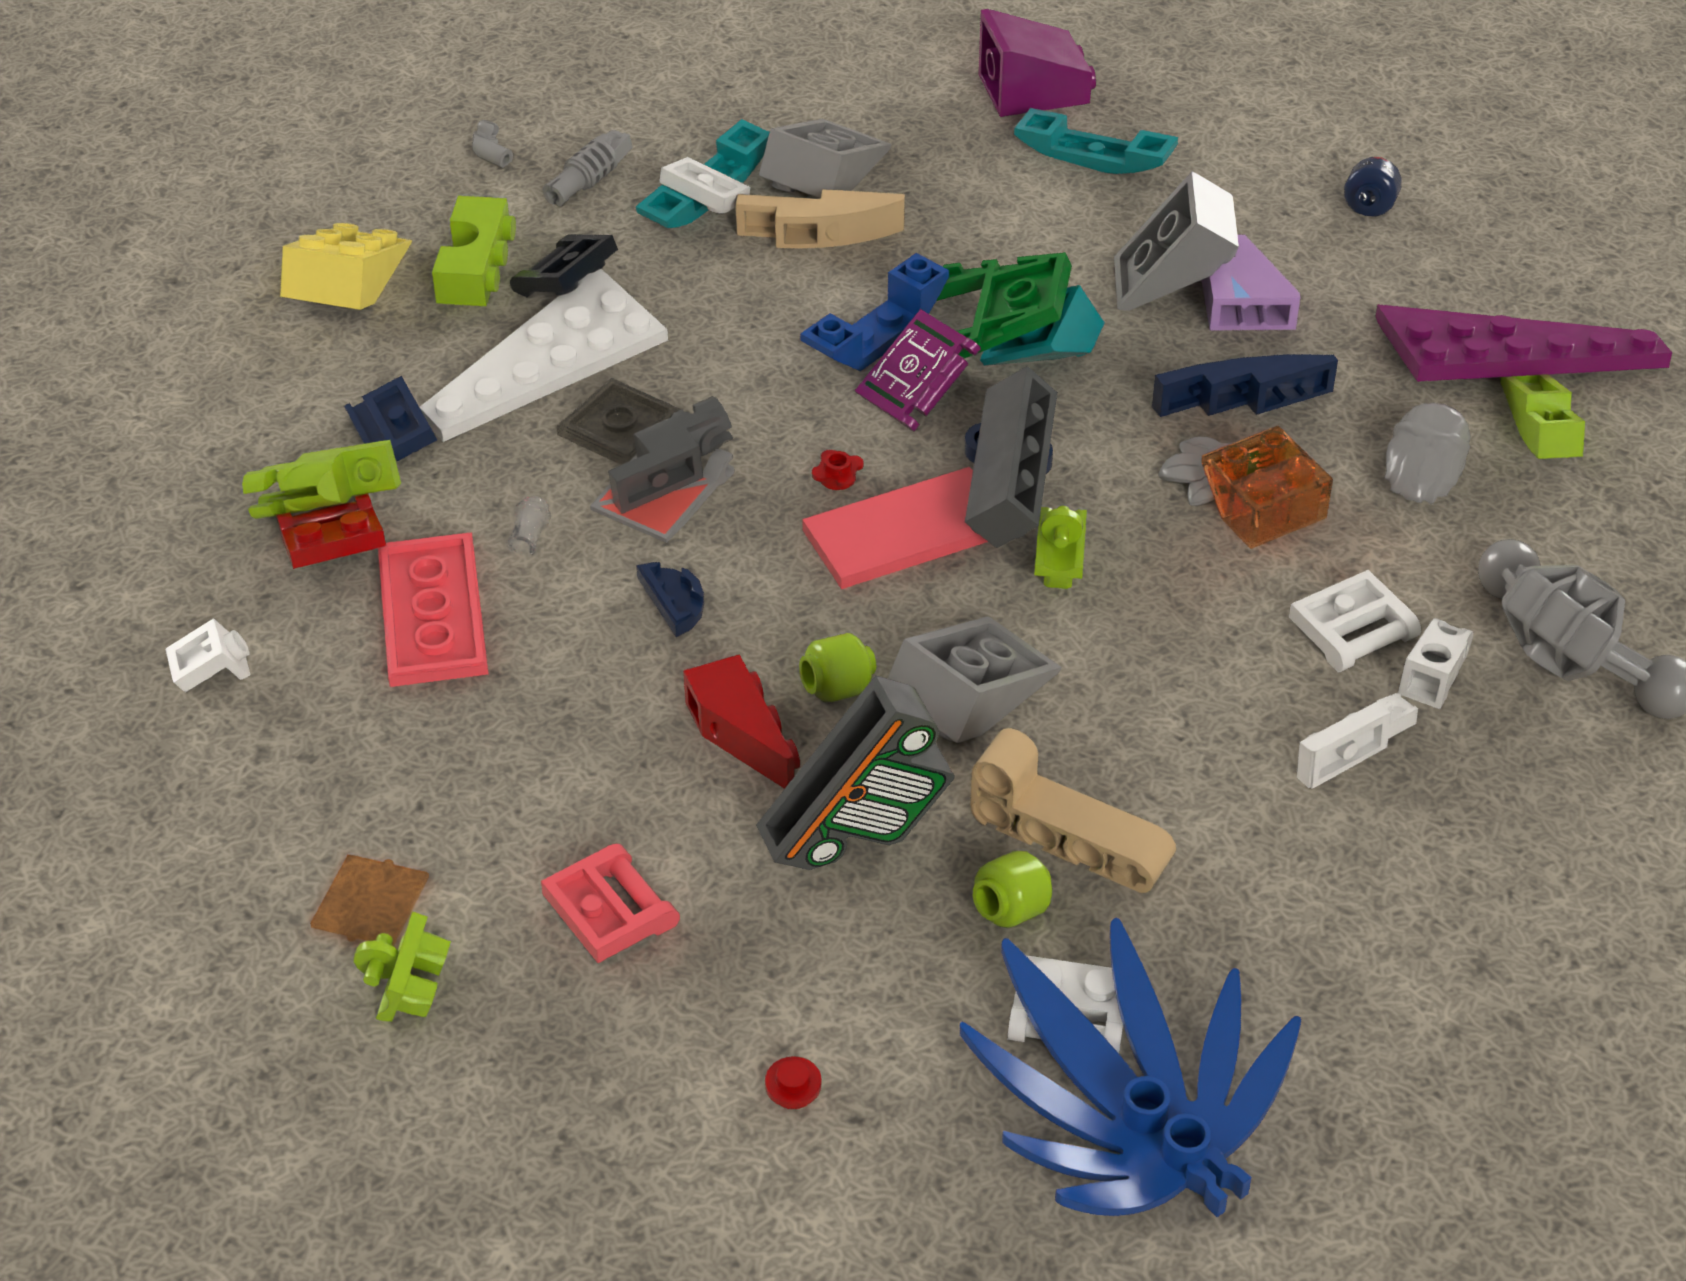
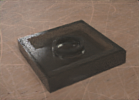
[557,378,681,465]

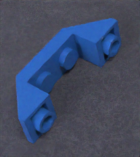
[800,253,949,371]

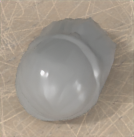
[1384,402,1471,504]

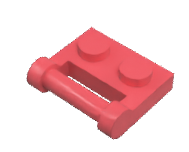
[541,844,680,963]

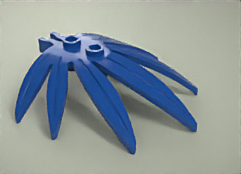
[960,918,1301,1217]

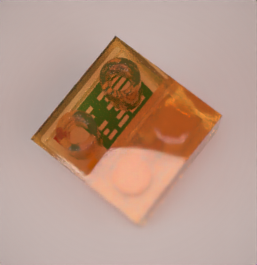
[1201,425,1333,549]

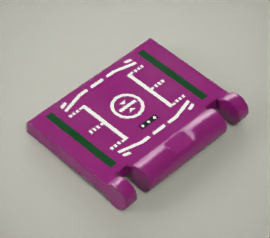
[855,309,981,432]

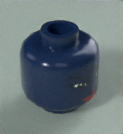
[1344,157,1402,217]

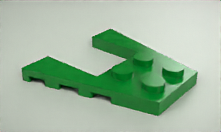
[936,252,1072,359]

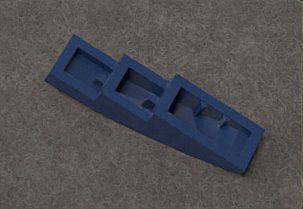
[1152,354,1338,417]

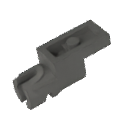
[608,396,733,514]

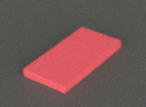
[802,467,988,589]
[378,532,489,687]

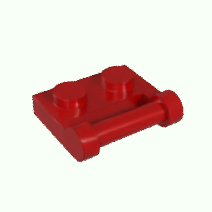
[276,493,387,569]

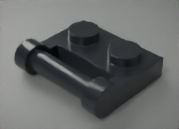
[510,234,618,298]

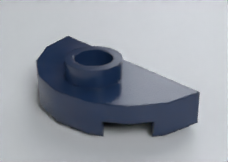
[636,562,704,638]

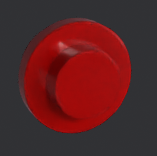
[765,1056,822,1109]

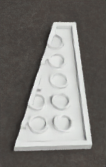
[419,269,668,442]

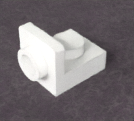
[165,618,250,693]

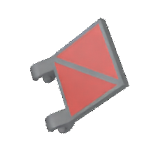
[590,449,735,543]

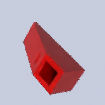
[683,654,800,789]

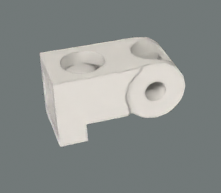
[1398,618,1473,709]

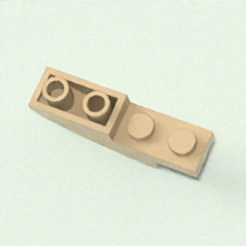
[736,189,905,249]

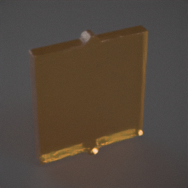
[310,854,429,946]

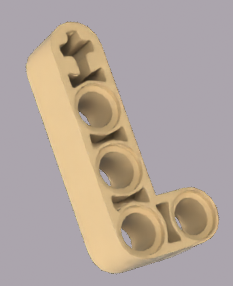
[970,728,1176,893]

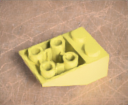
[280,223,412,310]

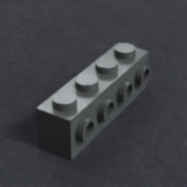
[965,366,1058,548]

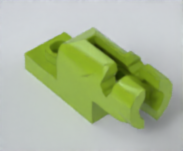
[242,440,401,519]

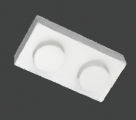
[660,157,750,214]

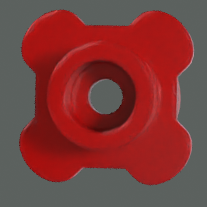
[812,450,864,490]

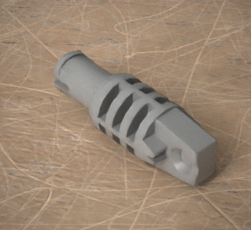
[542,130,633,206]

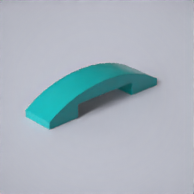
[1014,108,1178,174]
[636,119,770,228]

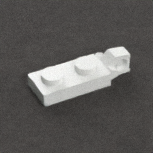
[1297,693,1418,789]

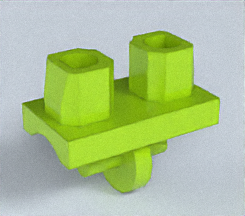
[1034,505,1087,589]
[354,911,451,1022]

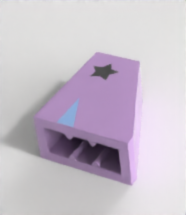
[1201,235,1300,330]

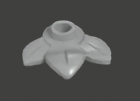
[1158,436,1246,506]

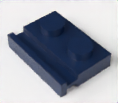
[344,376,437,461]

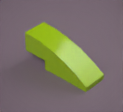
[1500,374,1585,459]

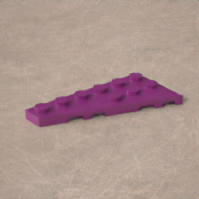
[1375,304,1672,382]

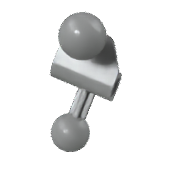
[1478,539,1686,719]

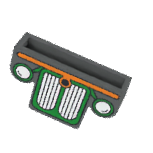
[756,675,955,870]

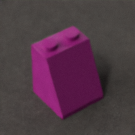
[978,9,1096,117]

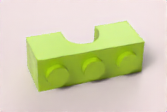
[432,196,516,306]

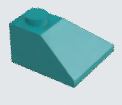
[980,285,1105,366]

